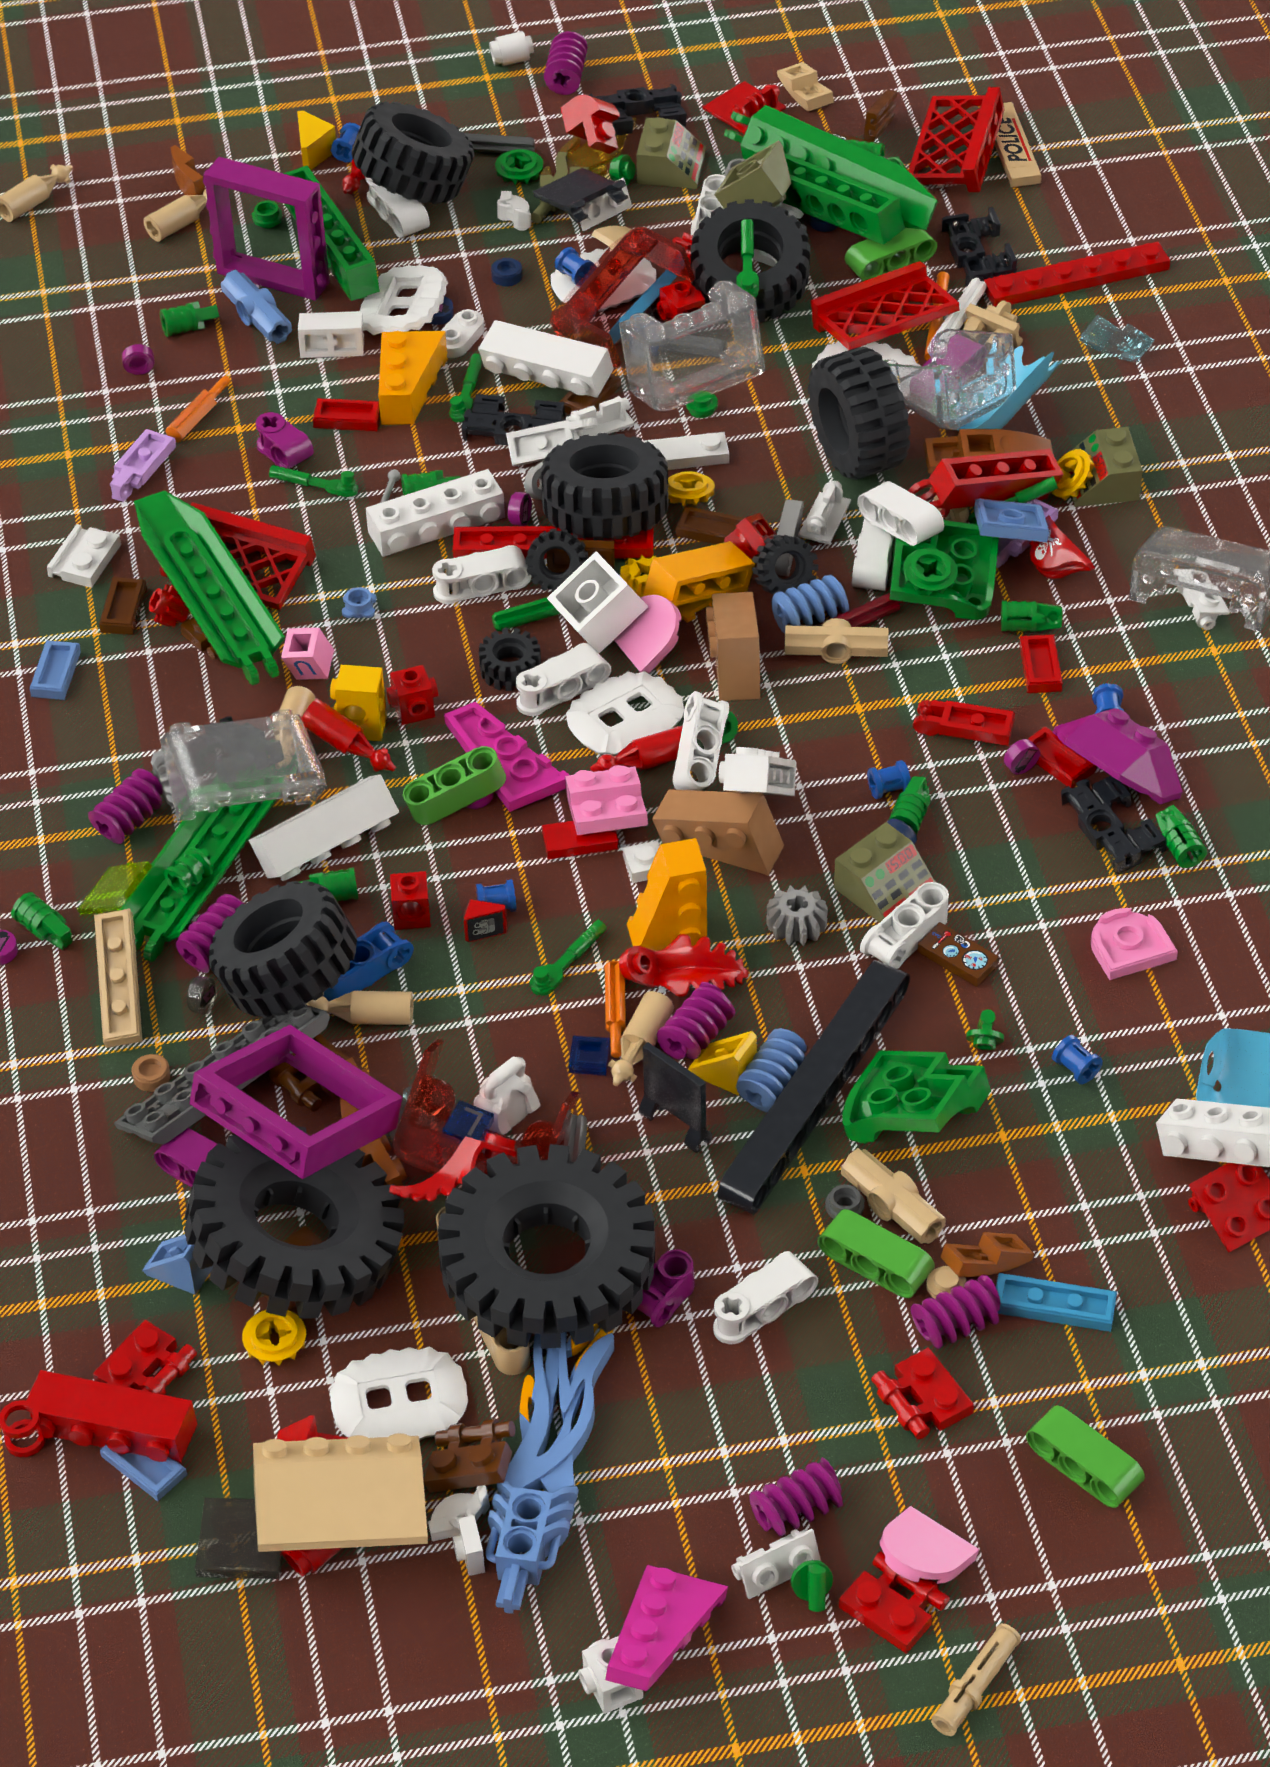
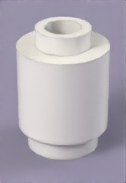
[489,31,534,66]

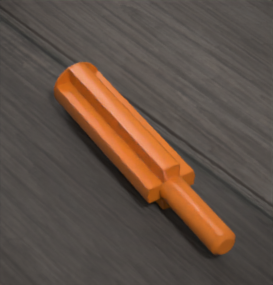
[165,376,231,443]
[604,961,626,1058]

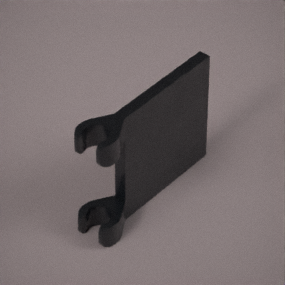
[533,168,628,223]
[639,1042,712,1153]

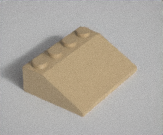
[253,1433,428,1552]

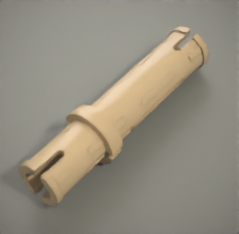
[931,1623,1021,1736]

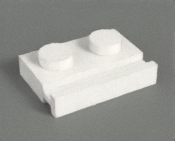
[47,524,121,588]

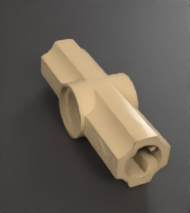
[785,618,888,664]
[841,1148,946,1244]

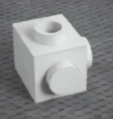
[578,1636,643,1714]

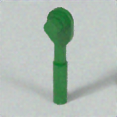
[737,219,759,300]
[449,353,483,422]
[269,465,359,497]
[968,476,1058,524]
[529,919,607,996]

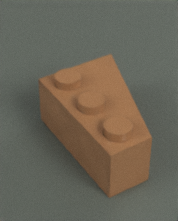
[706,592,761,701]
[652,789,784,876]

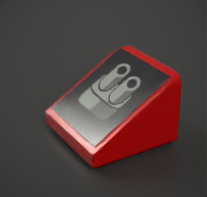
[464,899,507,942]

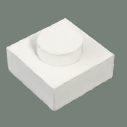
[623,841,659,883]
[453,1515,485,1576]

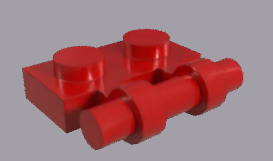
[93,1319,197,1395]
[871,1347,974,1440]
[839,1551,950,1654]

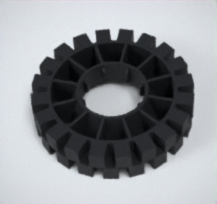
[184,1126,404,1318]
[438,1144,655,1349]

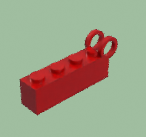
[908,449,1064,519]
[0,1370,198,1464]

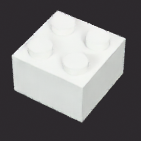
[547,551,648,653]

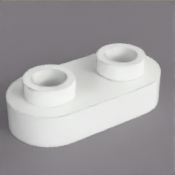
[441,309,484,359]

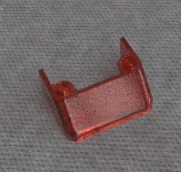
[550,227,695,368]
[393,1038,580,1185]

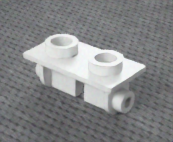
[568,178,632,231]
[566,396,635,440]
[798,481,851,544]
[1174,566,1230,630]
[731,1529,821,1599]

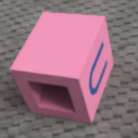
[281,628,334,680]

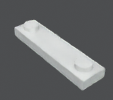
[643,432,729,470]

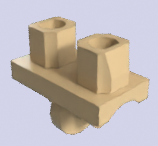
[962,301,1023,356]

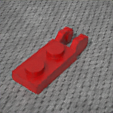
[912,699,1015,746]

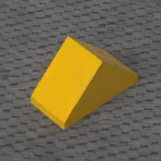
[297,111,336,170]
[688,1031,757,1095]

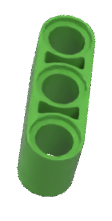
[844,228,937,281]
[403,746,506,825]
[817,1209,935,1298]
[1026,1405,1145,1508]

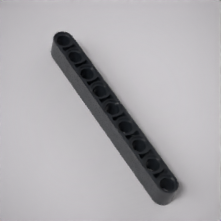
[717,960,910,1215]

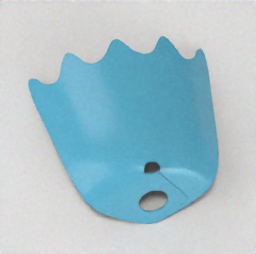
[935,346,1063,431]
[1196,1028,1270,1108]

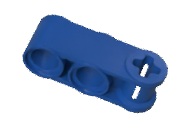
[323,921,414,1001]

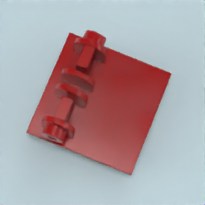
[702,81,786,135]
[1188,1163,1270,1253]

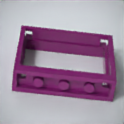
[203,157,330,301]
[189,1025,403,1179]

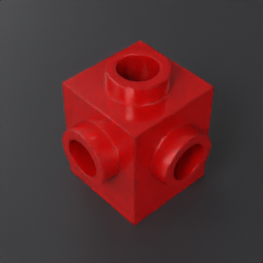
[657,279,705,333]
[386,665,438,725]

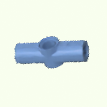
[221,270,292,344]

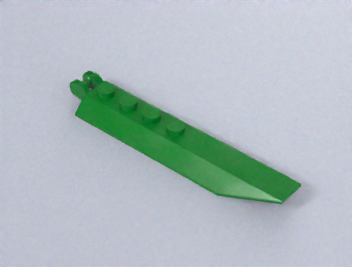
[724,105,938,230]
[134,490,285,685]
[118,739,302,962]

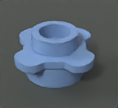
[342,587,376,618]

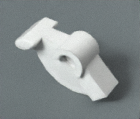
[497,191,531,231]
[428,1485,490,1541]

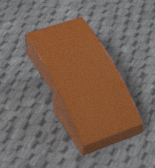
[170,145,205,195]
[941,1232,1034,1277]

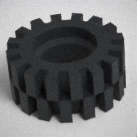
[526,528,588,593]
[752,535,819,595]
[479,628,541,691]

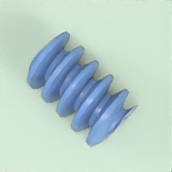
[772,575,849,634]
[736,1028,807,1112]

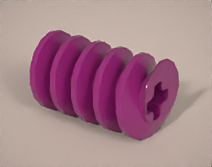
[544,31,588,95]
[88,768,163,844]
[176,894,245,973]
[656,982,735,1060]
[911,1274,1001,1349]
[749,1457,843,1537]

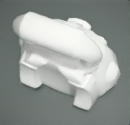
[472,1056,541,1135]

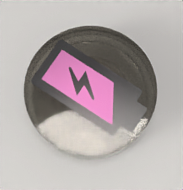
[187,976,216,1015]

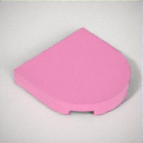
[614,595,681,674]
[1091,908,1178,980]
[880,1506,979,1584]

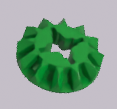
[495,149,543,185]
[902,548,958,595]

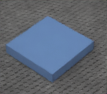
[974,499,1049,542]

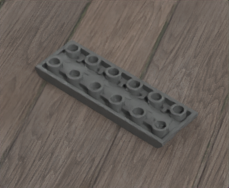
[114,1005,330,1145]

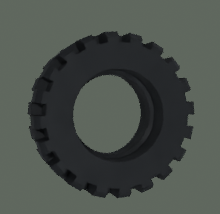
[352,102,474,204]
[691,199,810,323]
[808,347,911,480]
[541,433,668,540]
[209,881,357,1017]

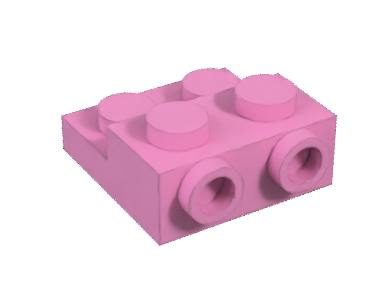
[565,765,648,835]

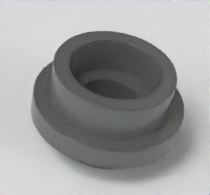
[825,1184,864,1219]

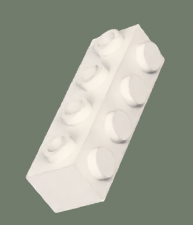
[478,320,614,398]
[366,469,505,557]
[719,747,796,796]
[249,774,399,881]
[1156,1098,1270,1167]

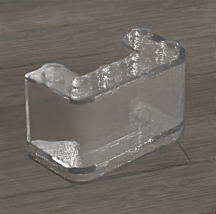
[619,280,765,411]

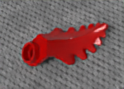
[619,934,749,997]
[389,1132,517,1202]

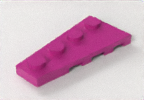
[444,702,569,812]
[605,1565,728,1691]

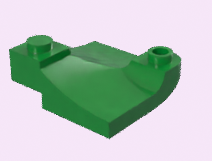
[889,520,999,620]
[842,1050,991,1143]

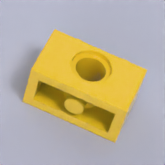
[330,665,387,741]

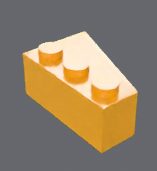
[378,331,448,425]
[642,541,755,623]
[627,838,707,951]

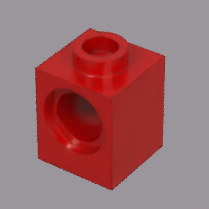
[390,871,431,930]

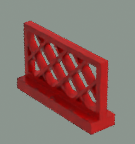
[908,87,1005,192]
[811,261,960,350]
[159,502,316,610]

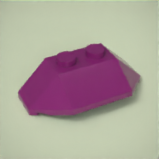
[1053,708,1183,804]

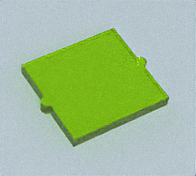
[77,861,152,915]

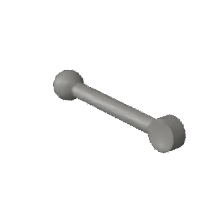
[380,469,401,503]

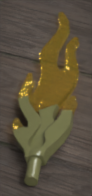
[531,116,636,223]

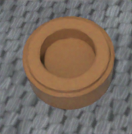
[132,1054,171,1092]

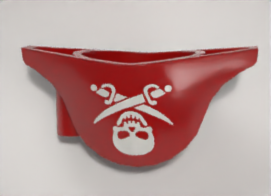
[1029,515,1095,579]

